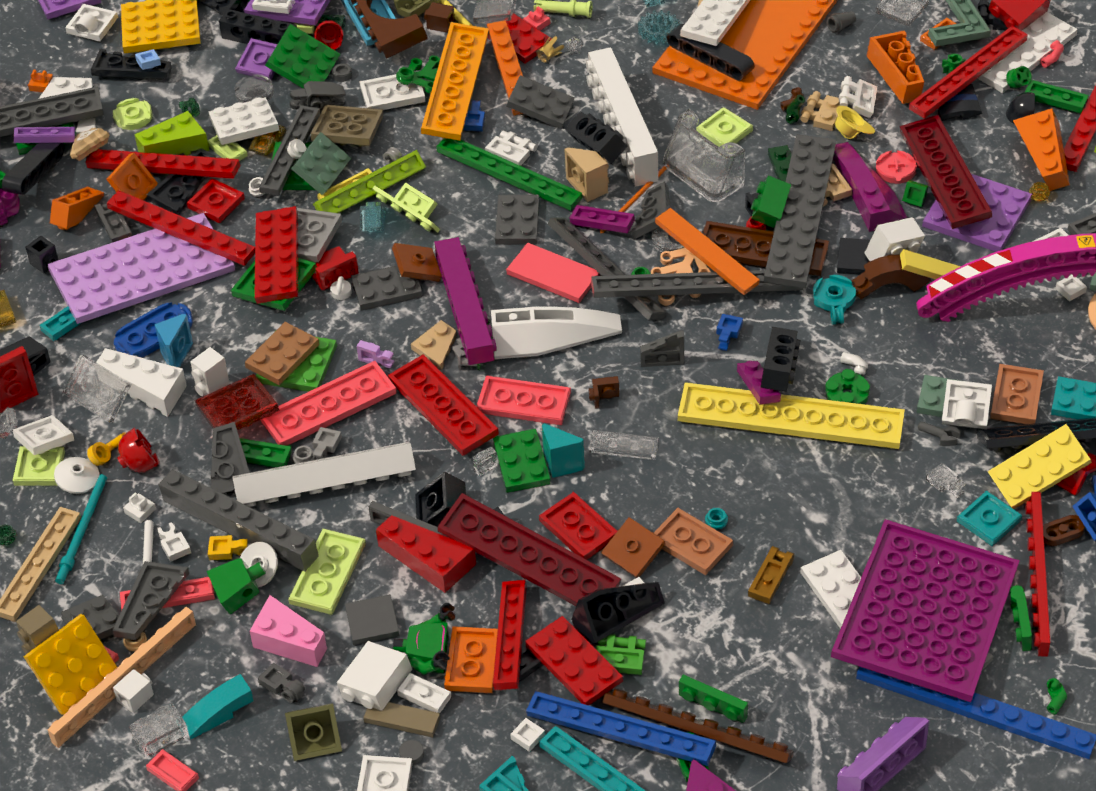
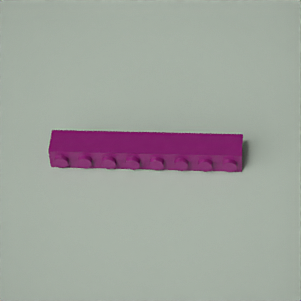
[434,237,497,365]

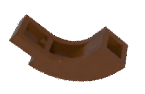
[852,255,932,299]

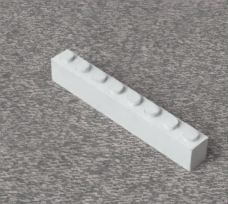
[233,442,416,507]

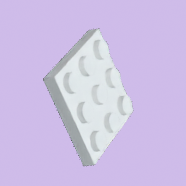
[209,97,279,145]

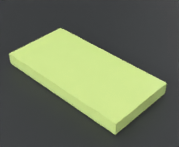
[288,529,366,615]

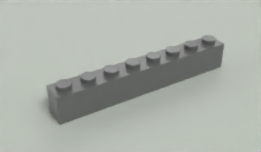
[158,469,319,572]

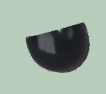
[1006,92,1035,124]

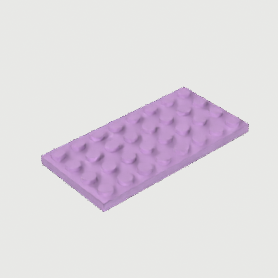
[48,213,235,324]

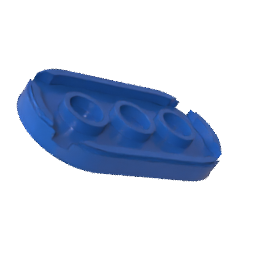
[114,302,193,358]

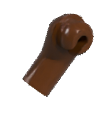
[780,87,804,111]

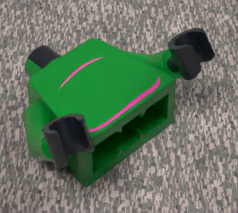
[393,603,455,675]

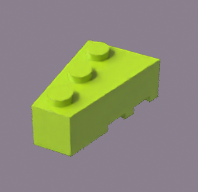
[134,111,209,155]

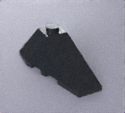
[571,582,665,643]

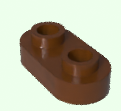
[1043,515,1085,546]

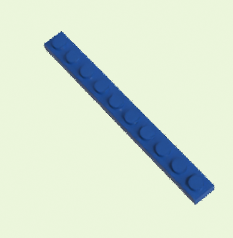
[856,667,1096,759]

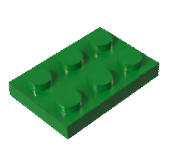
[493,429,551,493]

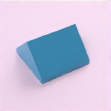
[154,314,193,368]

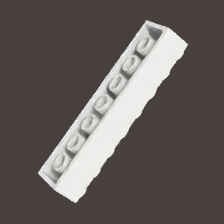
[586,47,658,187]

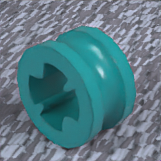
[830,305,844,325]

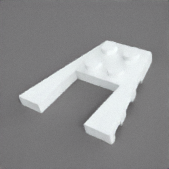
[39,77,96,135]

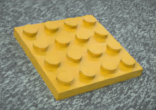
[121,0,201,54]

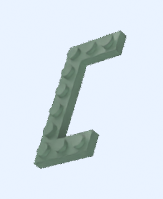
[928,0,991,46]

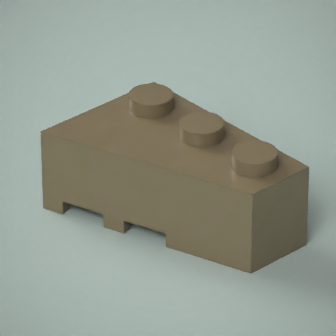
[16,605,59,667]

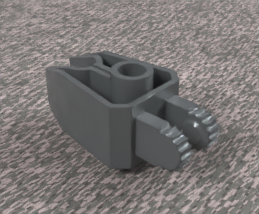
[290,81,346,113]

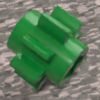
[942,54,966,75]

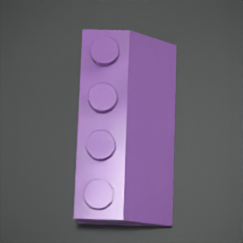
[837,717,929,791]

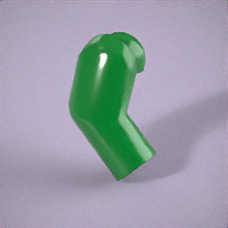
[1046,678,1067,715]

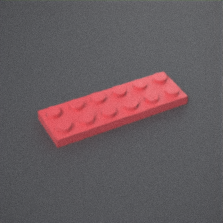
[260,361,397,446]

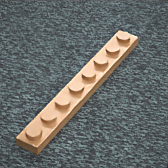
[48,607,196,748]

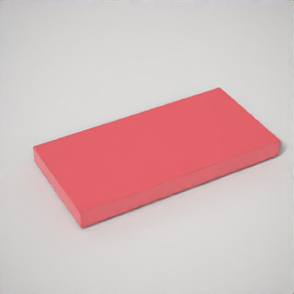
[506,243,600,303]
[476,376,571,425]

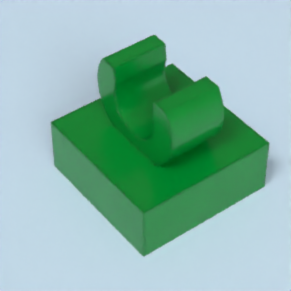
[902,180,929,207]

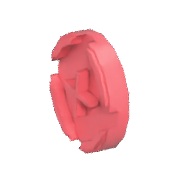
[876,150,917,184]

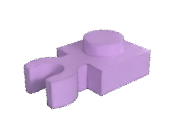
[357,340,395,368]

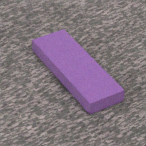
[14,127,75,143]

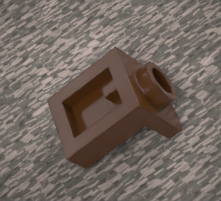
[588,376,619,409]

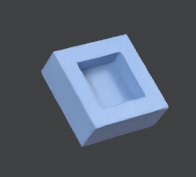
[135,49,161,70]

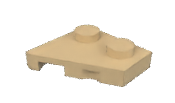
[411,320,457,370]

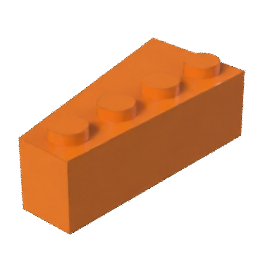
[867,30,924,104]
[1013,108,1070,191]

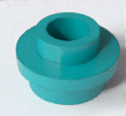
[705,508,728,530]

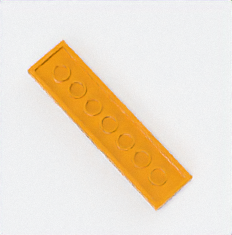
[421,22,489,141]

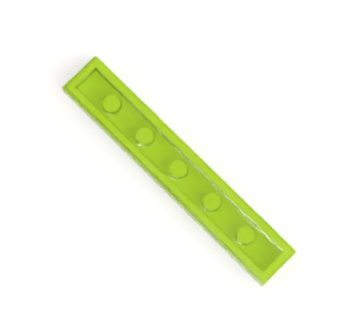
[313,150,426,213]

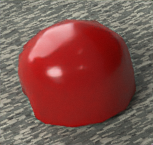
[314,20,344,50]

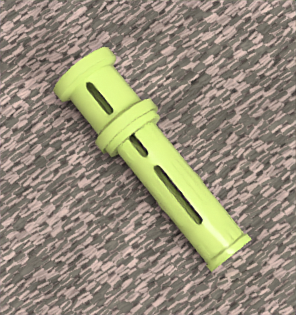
[534,0,593,18]

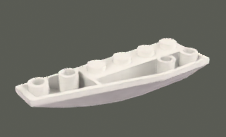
[491,307,622,359]

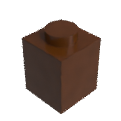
[424,2,455,33]

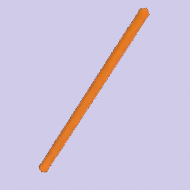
[600,166,667,233]

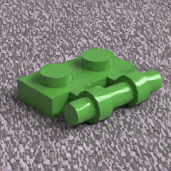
[596,634,646,675]

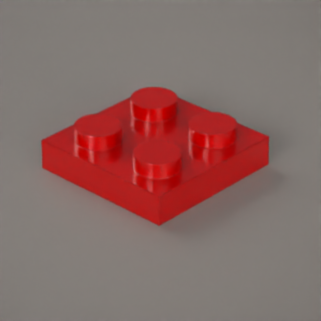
[187,178,245,223]

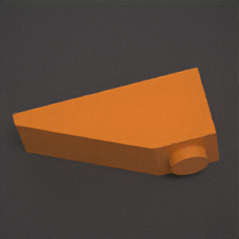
[50,186,104,230]

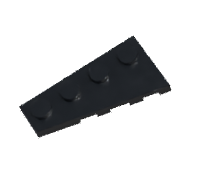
[146,148,216,215]

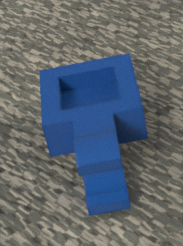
[463,100,485,131]
[716,314,743,351]

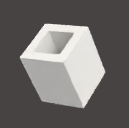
[113,669,154,713]

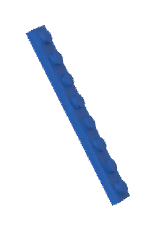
[526,691,717,766]

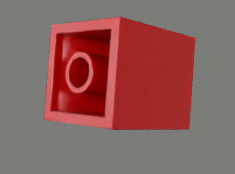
[989,0,1051,31]

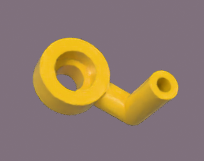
[87,432,126,466]

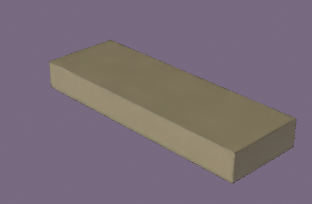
[363,702,440,737]

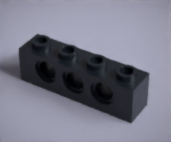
[219,9,297,45]
[564,111,628,164]
[761,326,801,392]

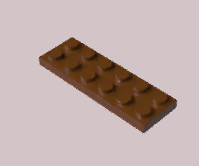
[702,221,829,276]

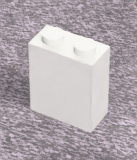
[337,641,412,711]

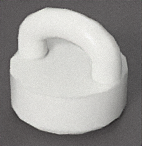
[330,276,352,300]

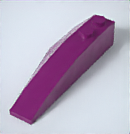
[833,142,907,232]

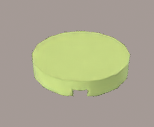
[113,98,153,130]

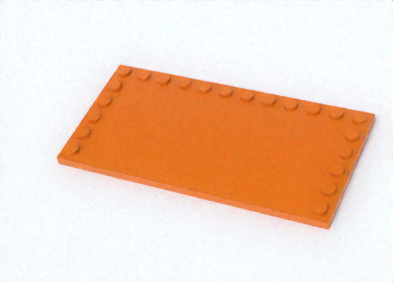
[652,0,838,110]

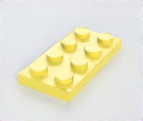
[988,424,1092,509]

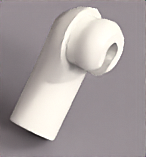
[840,352,868,375]

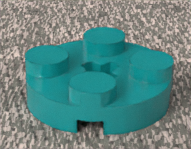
[813,275,856,312]

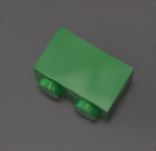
[751,175,791,228]

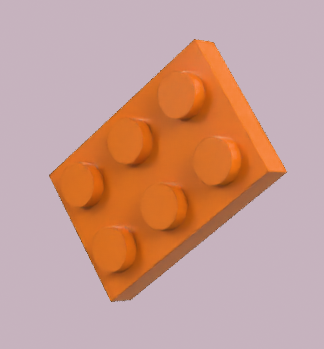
[444,626,498,693]

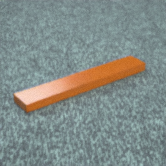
[655,208,760,295]

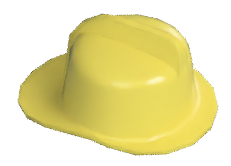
[835,105,875,139]

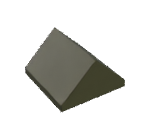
[285,703,342,761]

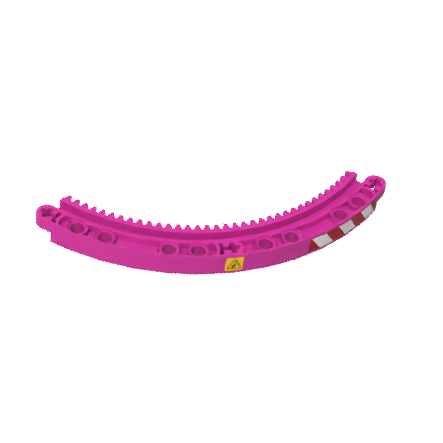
[916,233,1096,322]

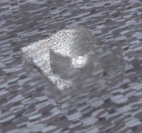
[0,407,18,439]
[473,447,497,476]

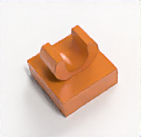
[28,69,53,92]

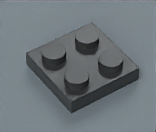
[61,594,119,640]

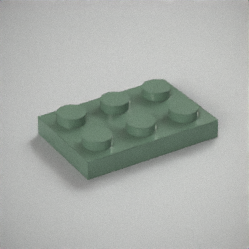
[291,132,351,195]
[917,375,966,417]

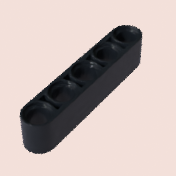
[666,24,755,81]
[2,143,64,195]

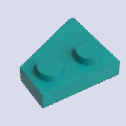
[479,756,529,791]

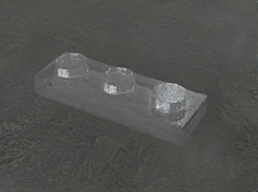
[589,430,659,460]

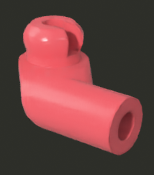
[1040,40,1064,68]

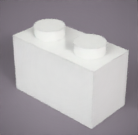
[190,347,230,401]

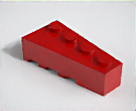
[376,515,476,593]

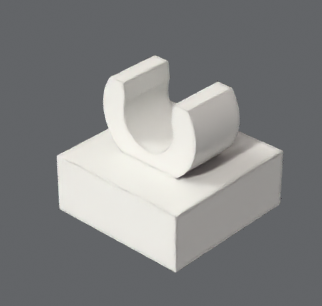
[123,493,156,523]

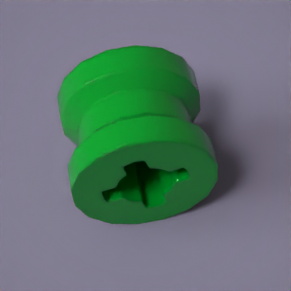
[1006,66,1032,89]

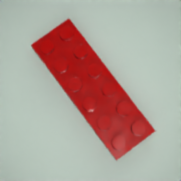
[255,206,298,304]
[388,354,499,456]

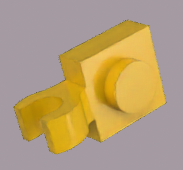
[208,535,248,560]

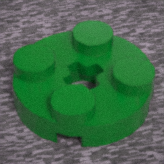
[825,369,870,405]

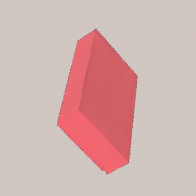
[146,749,199,791]

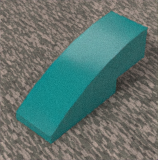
[179,674,254,740]

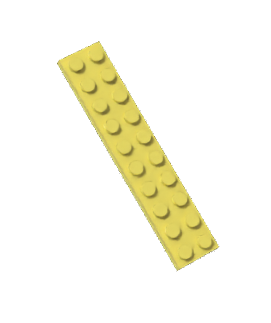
[678,383,905,449]

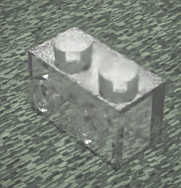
[129,703,189,759]

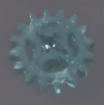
[638,10,680,44]

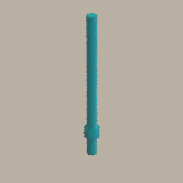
[55,474,107,585]

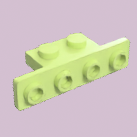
[372,183,440,233]

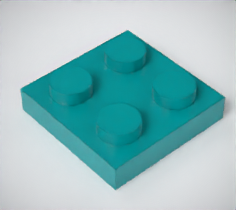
[1051,376,1096,419]

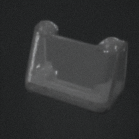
[663,109,745,202]

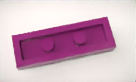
[569,205,635,233]
[737,361,781,405]

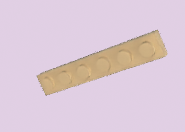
[0,507,81,622]

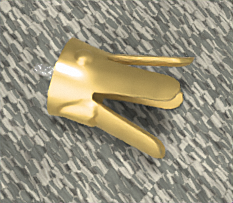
[536,36,564,63]

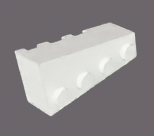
[95,348,187,417]

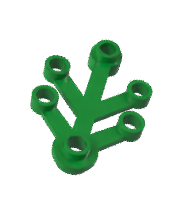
[396,55,440,94]

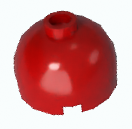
[117,427,160,473]

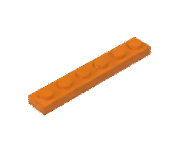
[487,20,523,116]

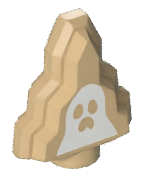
[70,128,110,161]

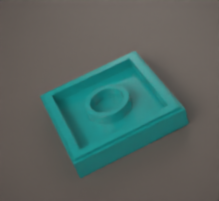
[957,491,1023,547]

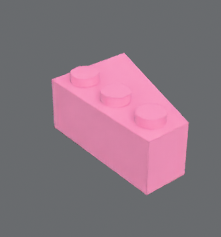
[250,595,327,667]

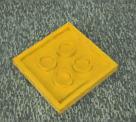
[23,614,117,715]

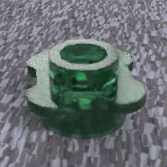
[179,98,200,117]

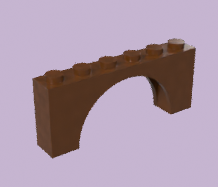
[350,0,428,59]

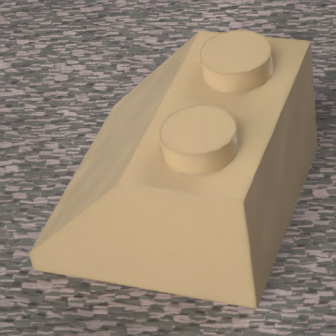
[565,147,609,202]

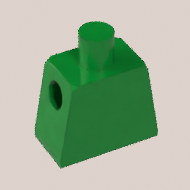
[207,558,266,614]

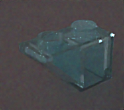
[360,202,387,231]

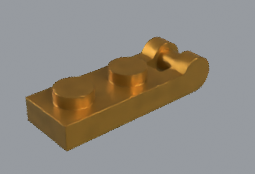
[748,546,795,604]

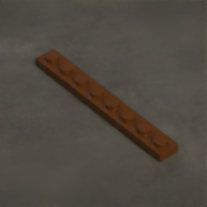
[603,689,794,763]

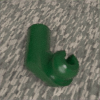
[786,95,805,124]

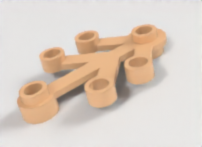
[651,248,711,306]

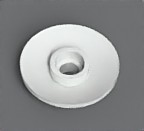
[54,457,99,494]
[240,542,278,588]

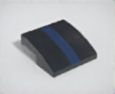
[938,84,982,121]

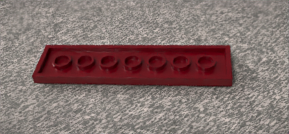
[900,115,992,229]
[438,493,621,606]

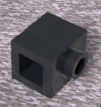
[25,236,59,274]

